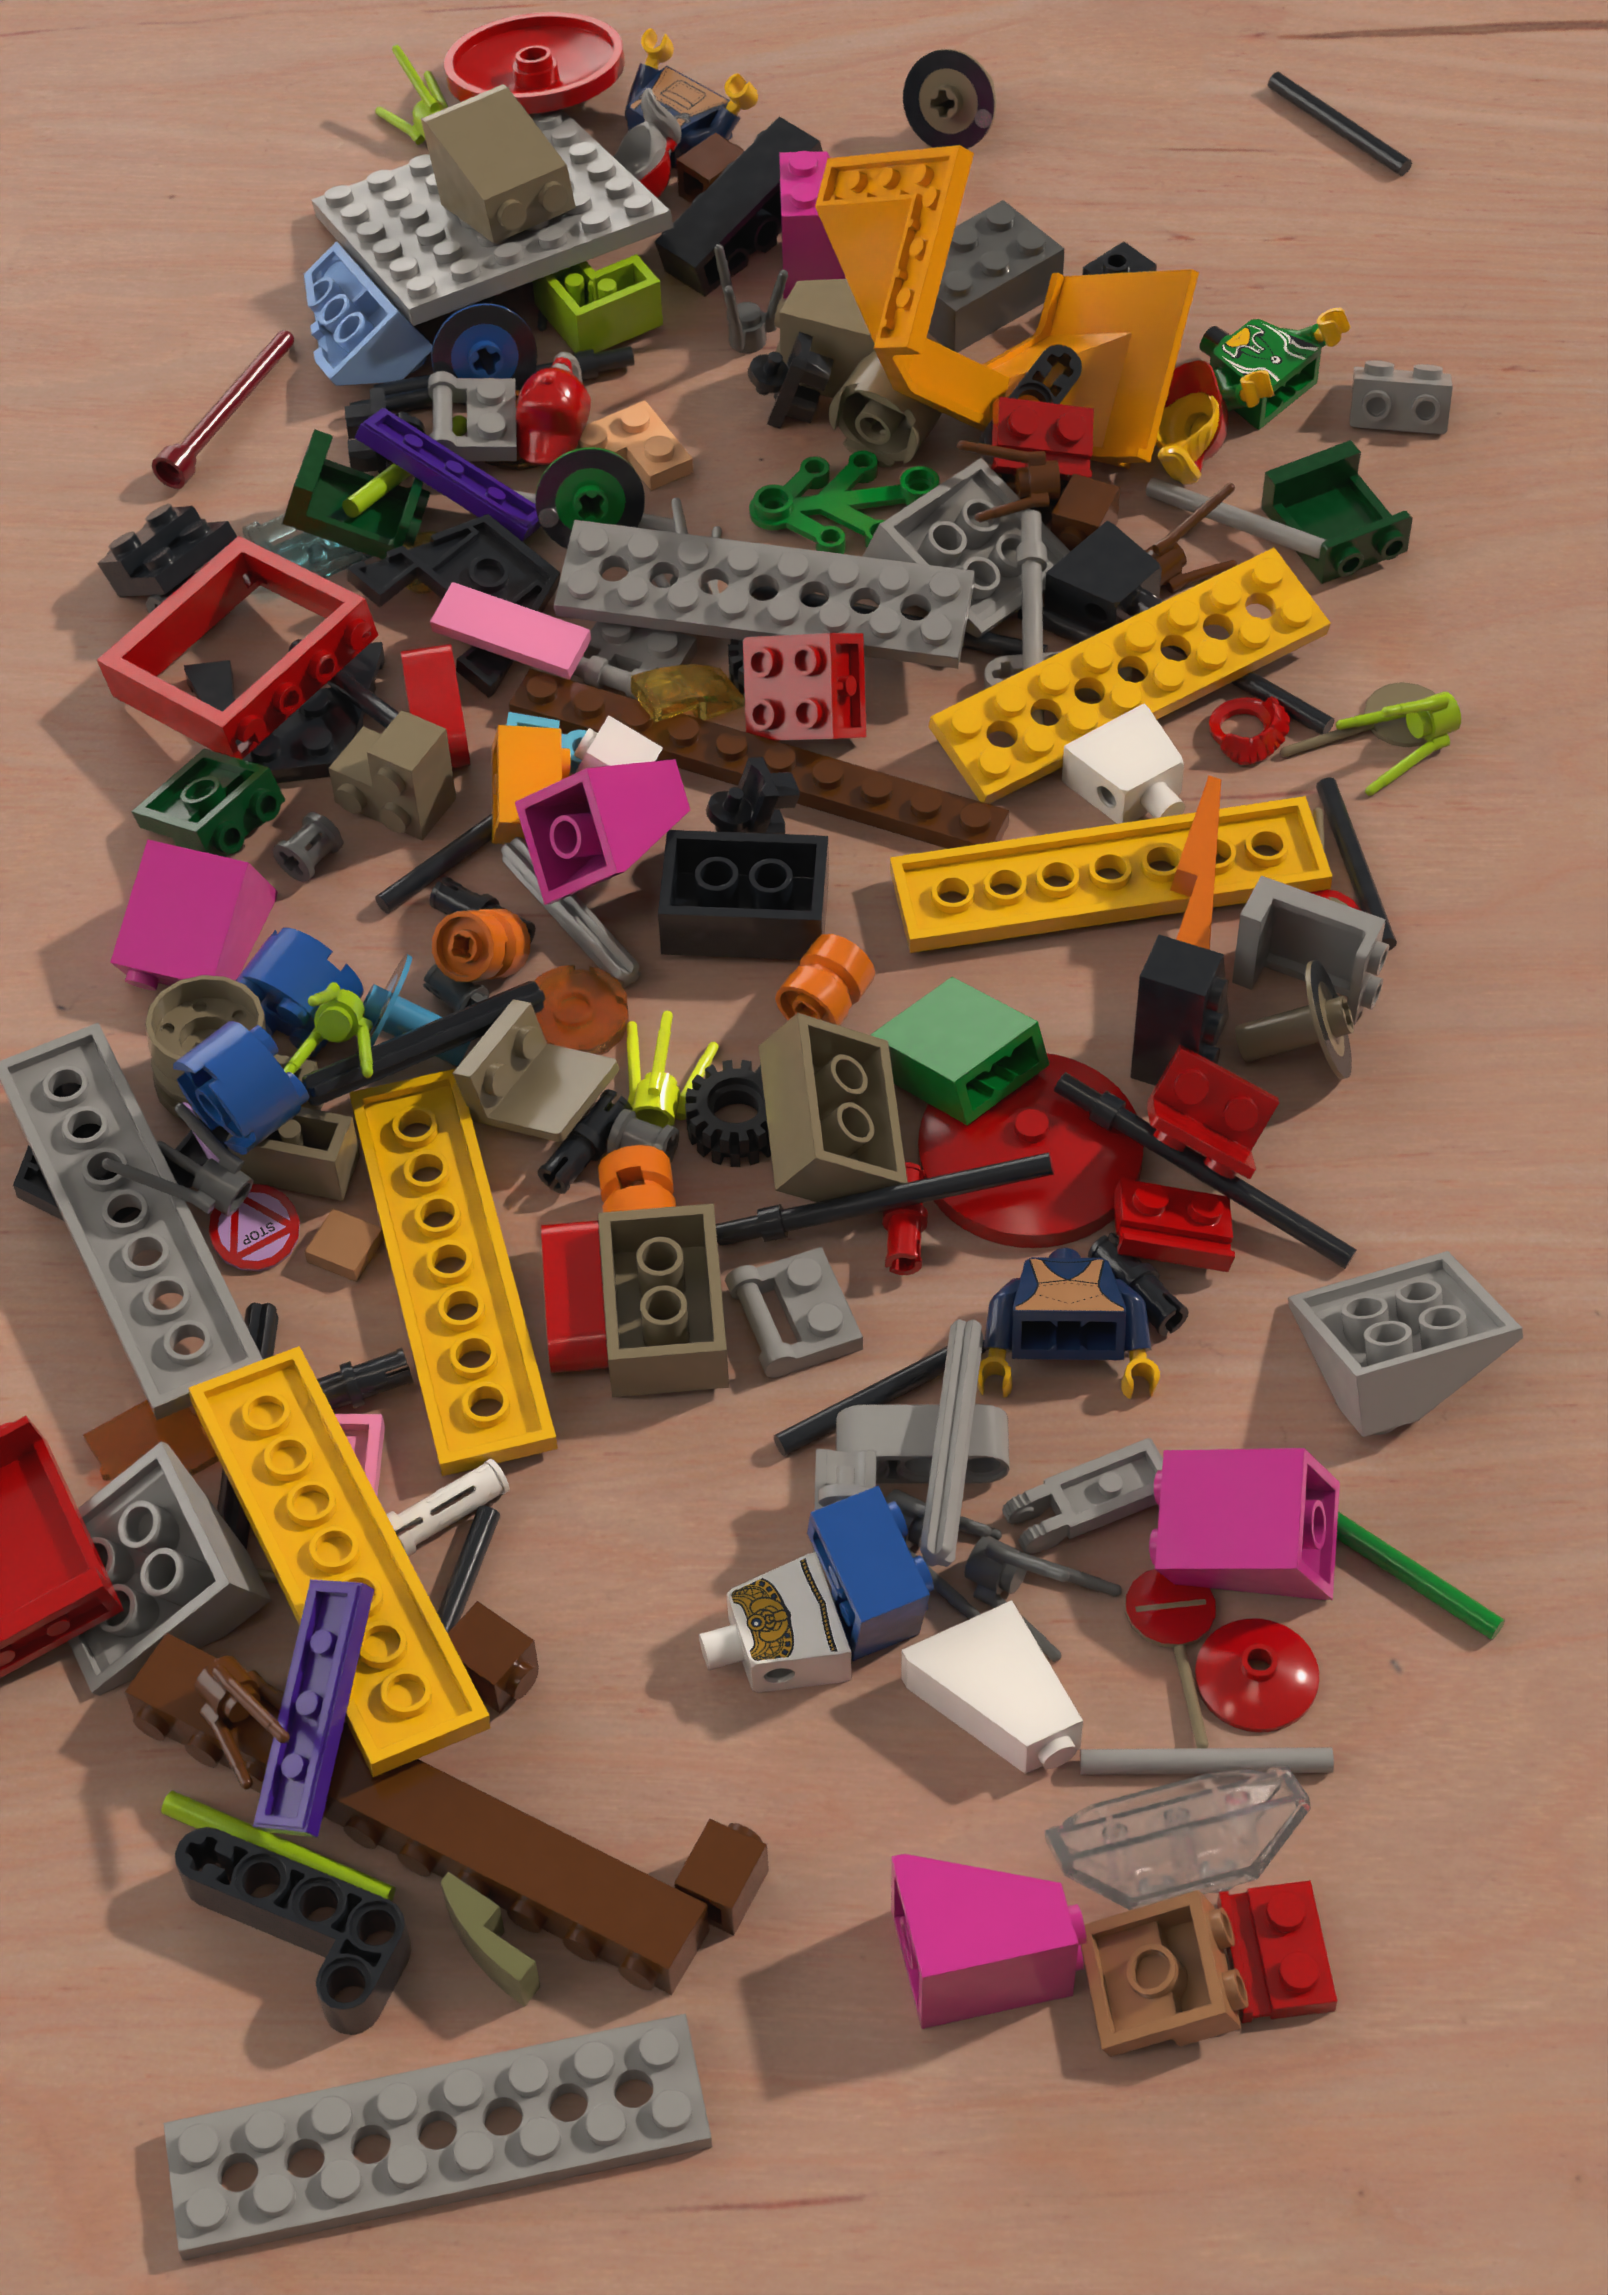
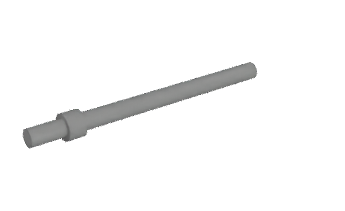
[1016,510,1047,725]

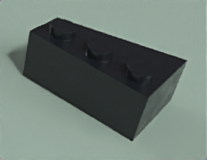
[1130,935,1229,1086]

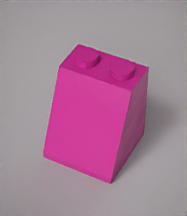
[779,151,846,299]
[515,759,690,905]
[110,839,278,991]
[1149,1448,1340,1600]
[891,1854,1087,2029]

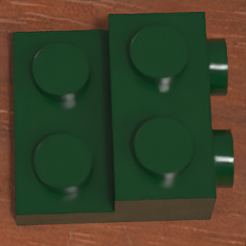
[131,749,286,857]

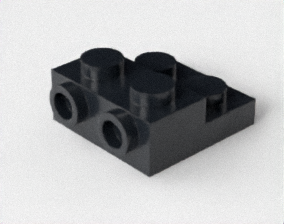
[97,504,238,597]

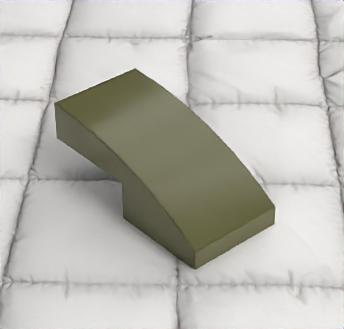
[440,1872,540,2007]

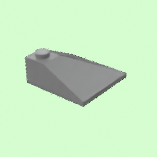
[863,458,1070,638]
[1288,1251,1523,1437]
[68,1442,271,1695]

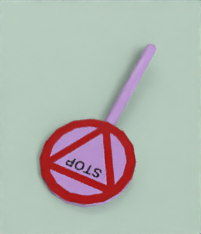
[182,1102,300,1271]

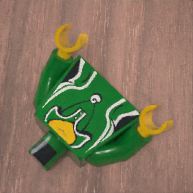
[1200,308,1351,430]

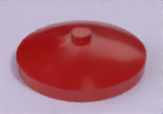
[444,12,625,114]
[918,1053,1144,1248]

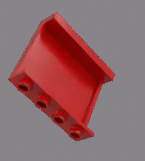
[0,1416,124,1678]

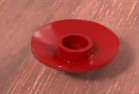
[1195,1618,1319,1733]

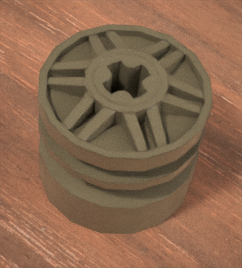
[145,975,266,1119]

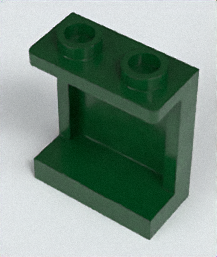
[282,429,431,559]
[1261,440,1413,584]

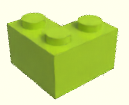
[532,254,663,353]

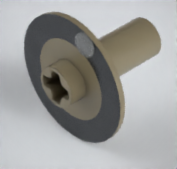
[903,49,996,149]
[1235,960,1354,1079]

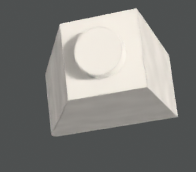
[901,1600,1083,1774]

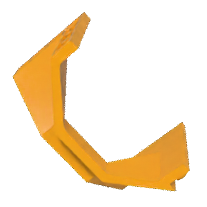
[815,145,1199,469]

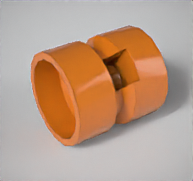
[432,908,530,982]
[775,934,875,1026]
[598,1145,676,1212]

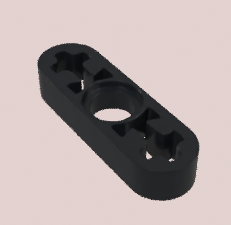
[979,345,1082,465]

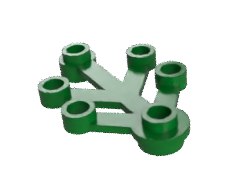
[749,450,940,554]

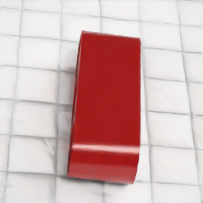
[400,644,471,768]
[541,1220,609,1373]

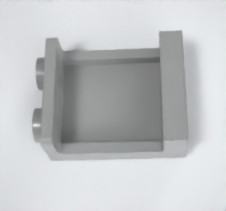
[1232,876,1389,1025]

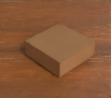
[304,1208,384,1282]

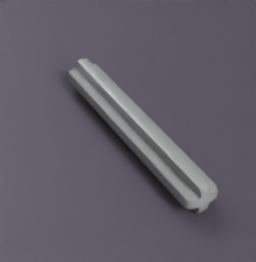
[501,837,640,988]

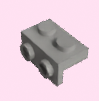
[1350,360,1453,434]

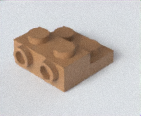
[1081,1890,1248,2057]

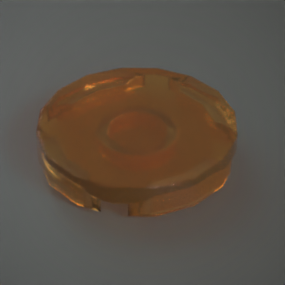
[534,965,629,1055]

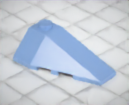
[304,241,433,386]

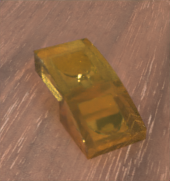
[631,664,745,722]

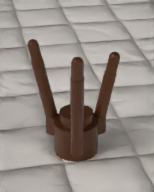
[957,440,1061,522]
[1145,483,1237,593]
[195,1655,290,1790]

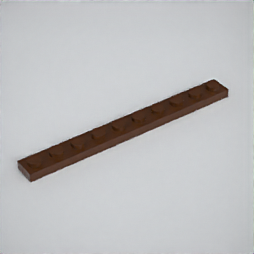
[509,668,1009,849]

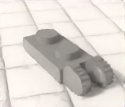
[1002,1438,1163,1555]

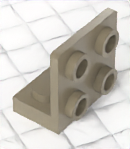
[453,999,619,1142]

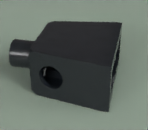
[1044,520,1164,632]

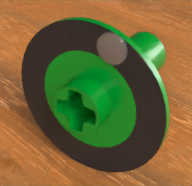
[535,447,645,549]

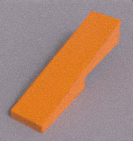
[1170,775,1222,950]

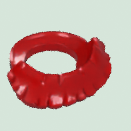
[1209,697,1290,765]

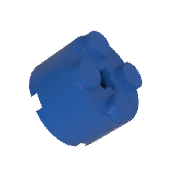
[236,928,364,1057]
[173,1021,309,1155]

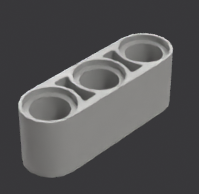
[836,1404,1010,1483]

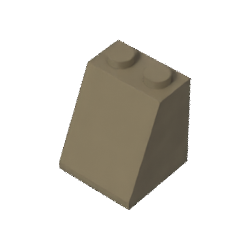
[421,84,576,243]
[774,279,875,399]

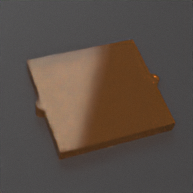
[83,1400,219,1481]

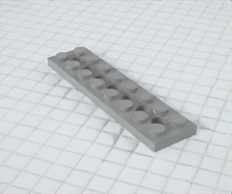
[554,520,975,669]
[0,1023,263,1420]
[164,2013,712,2260]

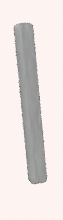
[920,1319,984,1567]

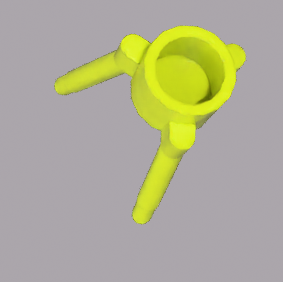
[627,1010,719,1128]

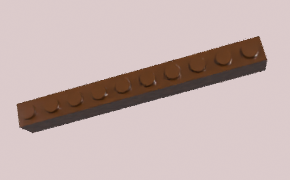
[125,1633,710,1995]

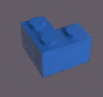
[807,1485,934,1661]

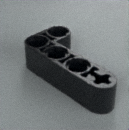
[175,1827,411,2035]

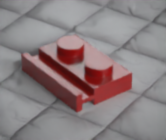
[991,397,1094,481]
[1114,1178,1235,1272]
[1217,1880,1338,2023]

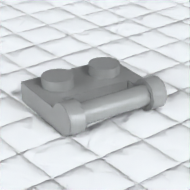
[428,371,517,461]
[725,1247,863,1378]

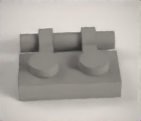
[573,622,697,704]

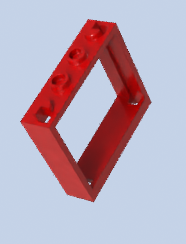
[97,536,379,759]

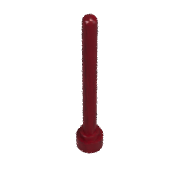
[151,330,294,489]

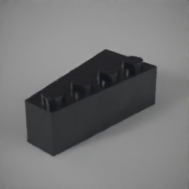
[655,116,823,297]

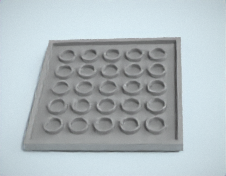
[312,109,674,326]

